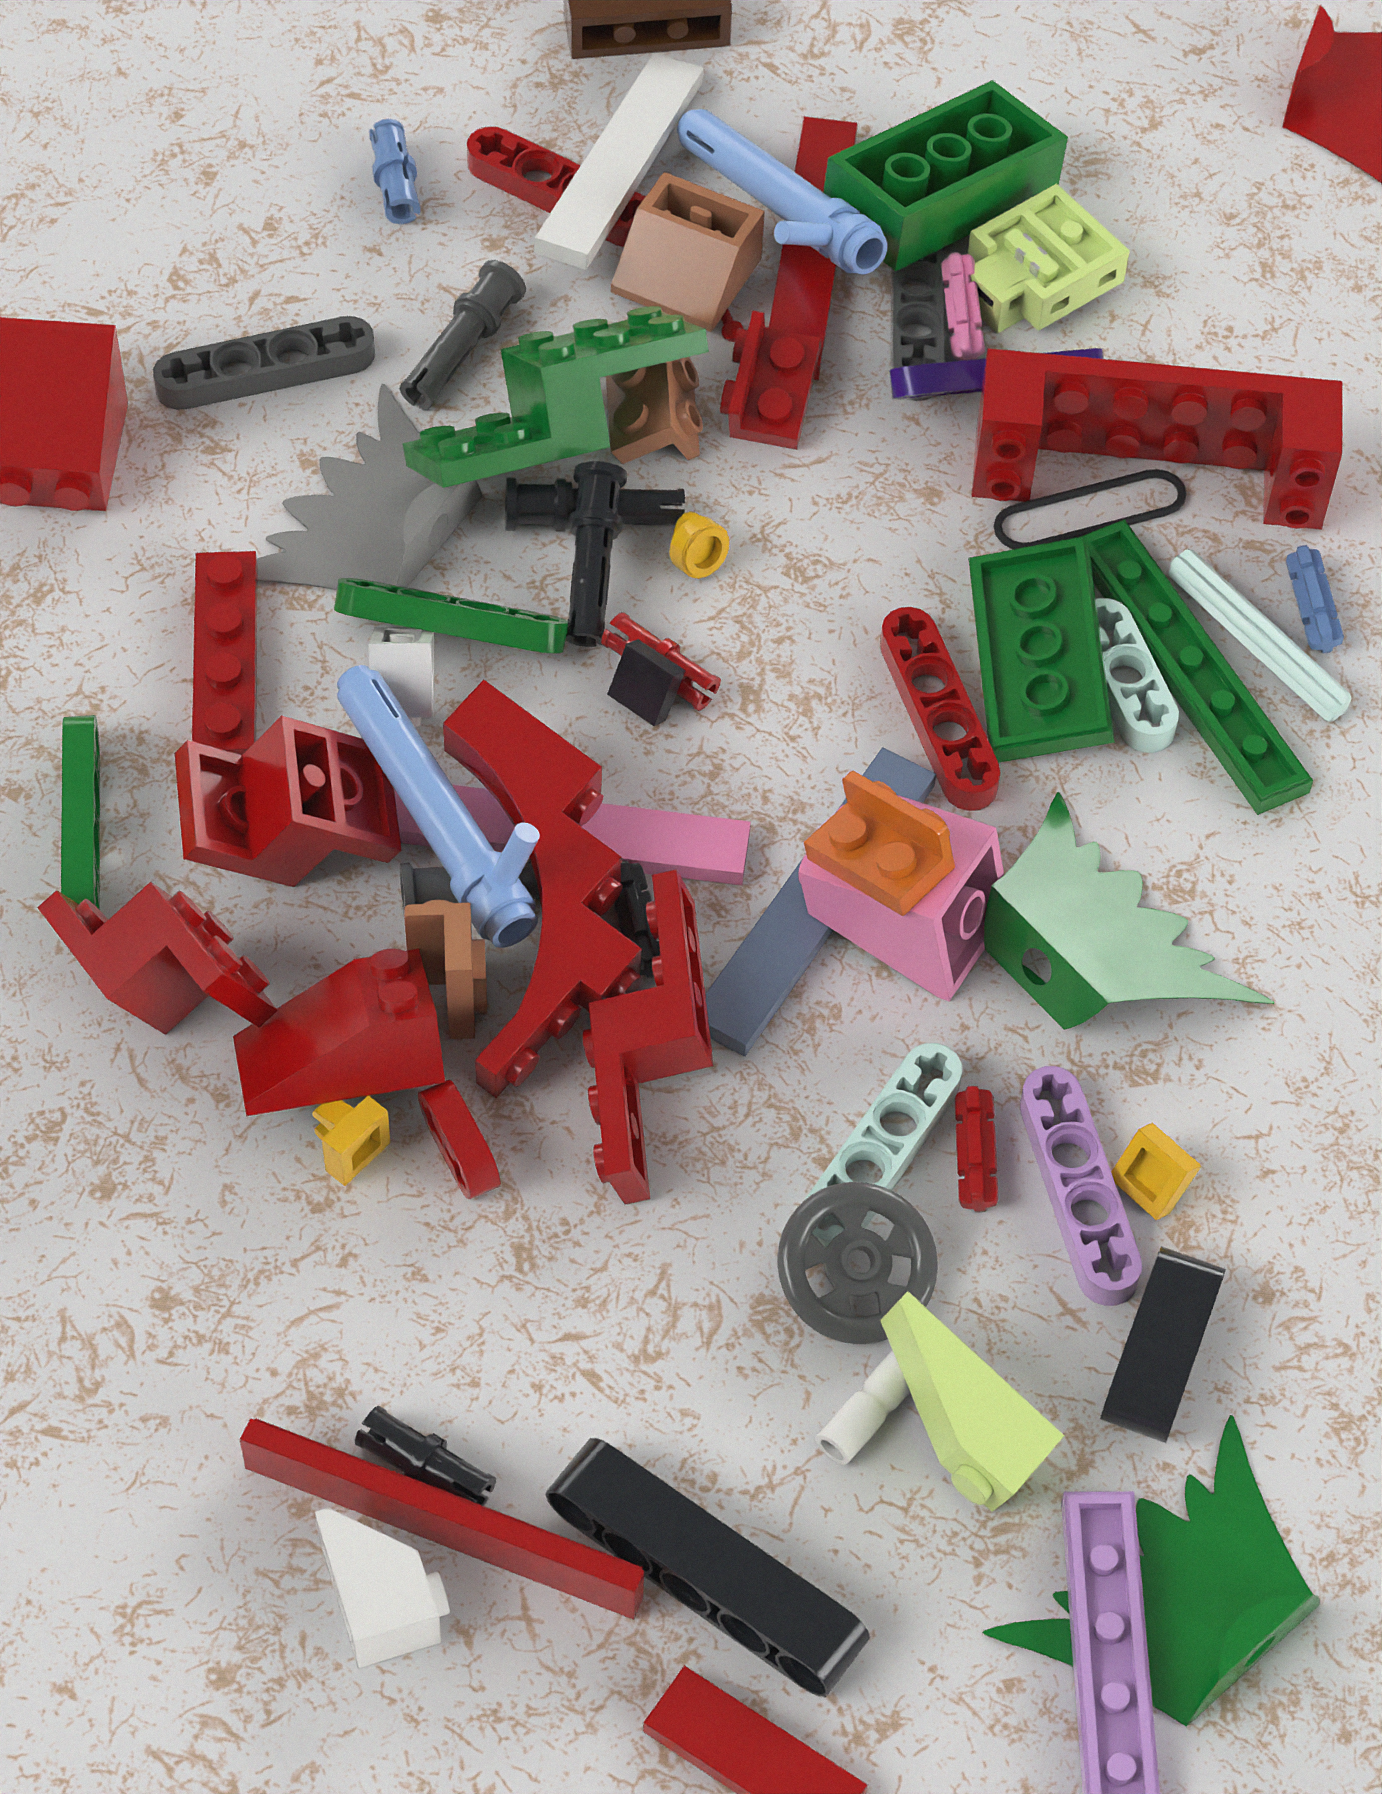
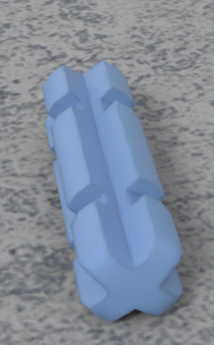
[1286,545,1344,653]

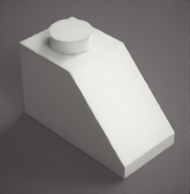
[368,627,435,727]
[315,1508,450,1669]

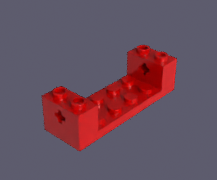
[971,348,1343,530]

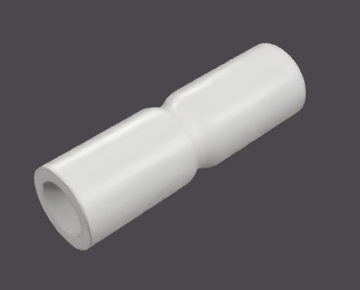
[815,1350,910,1465]

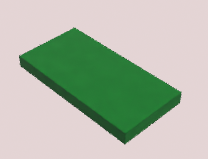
[968,536,1115,763]

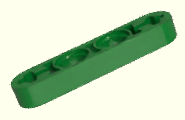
[334,578,568,654]
[61,715,100,910]

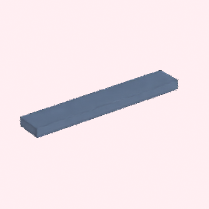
[705,747,936,1057]

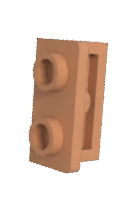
[606,357,703,464]
[404,900,488,1040]

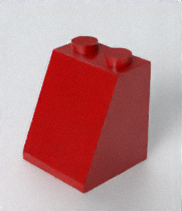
[0,317,128,511]

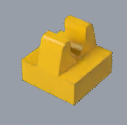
[312,1095,391,1186]
[1111,1122,1201,1221]

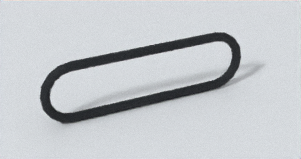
[993,469,1187,550]

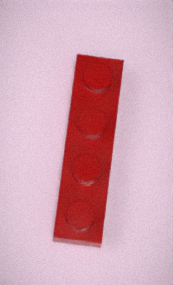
[192,551,258,755]

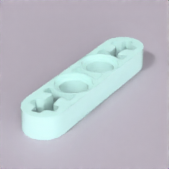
[805,1043,962,1247]

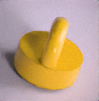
[669,511,730,579]

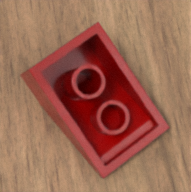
[233,949,445,1116]

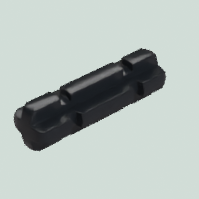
[614,860,661,978]

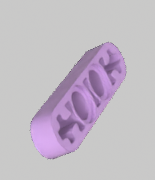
[1020,1066,1142,1306]

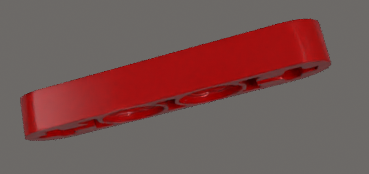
[467,126,646,248]
[880,607,1001,811]

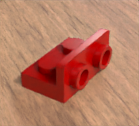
[720,310,821,450]

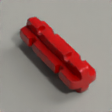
[954,1086,999,1212]

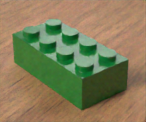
[823,80,1068,271]

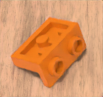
[804,770,955,916]

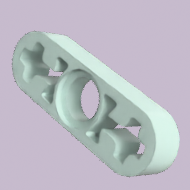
[1096,598,1179,753]

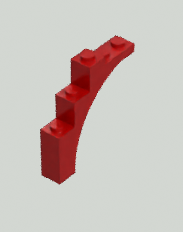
[443,679,643,1098]

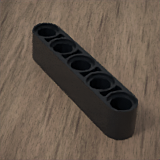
[545,1438,870,1697]

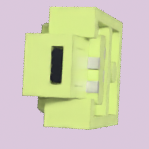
[968,184,1130,334]

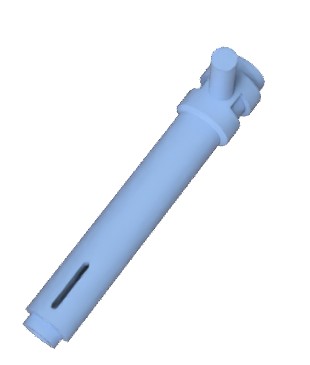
[677,109,888,274]
[337,665,540,948]

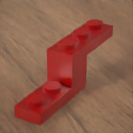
[582,869,714,1205]

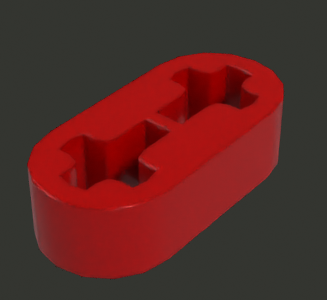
[418,1079,501,1200]

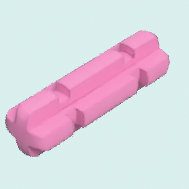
[941,253,985,361]

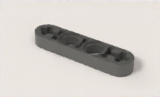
[890,247,944,401]
[153,316,375,410]

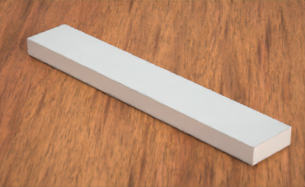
[533,52,704,270]

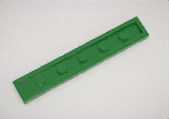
[1078,519,1313,815]

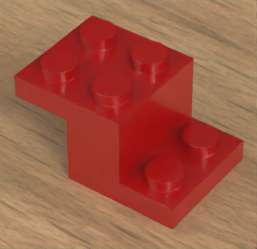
[174,715,402,887]
[37,881,278,1035]

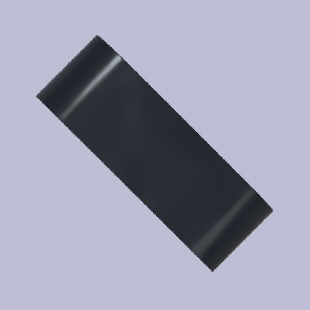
[1100,1246,1226,1443]

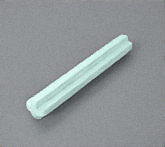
[1168,549,1352,722]

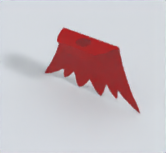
[1282,5,1382,183]

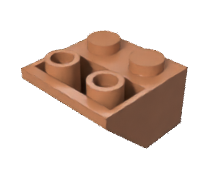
[611,172,765,332]

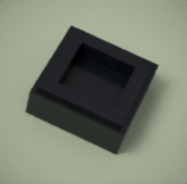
[607,639,685,726]

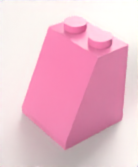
[798,795,1004,1001]

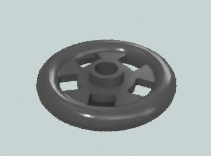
[777,1182,938,1344]

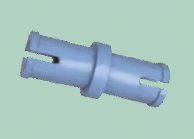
[369,119,421,224]

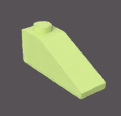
[880,1291,1064,1512]

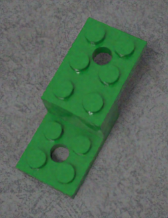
[402,306,709,488]

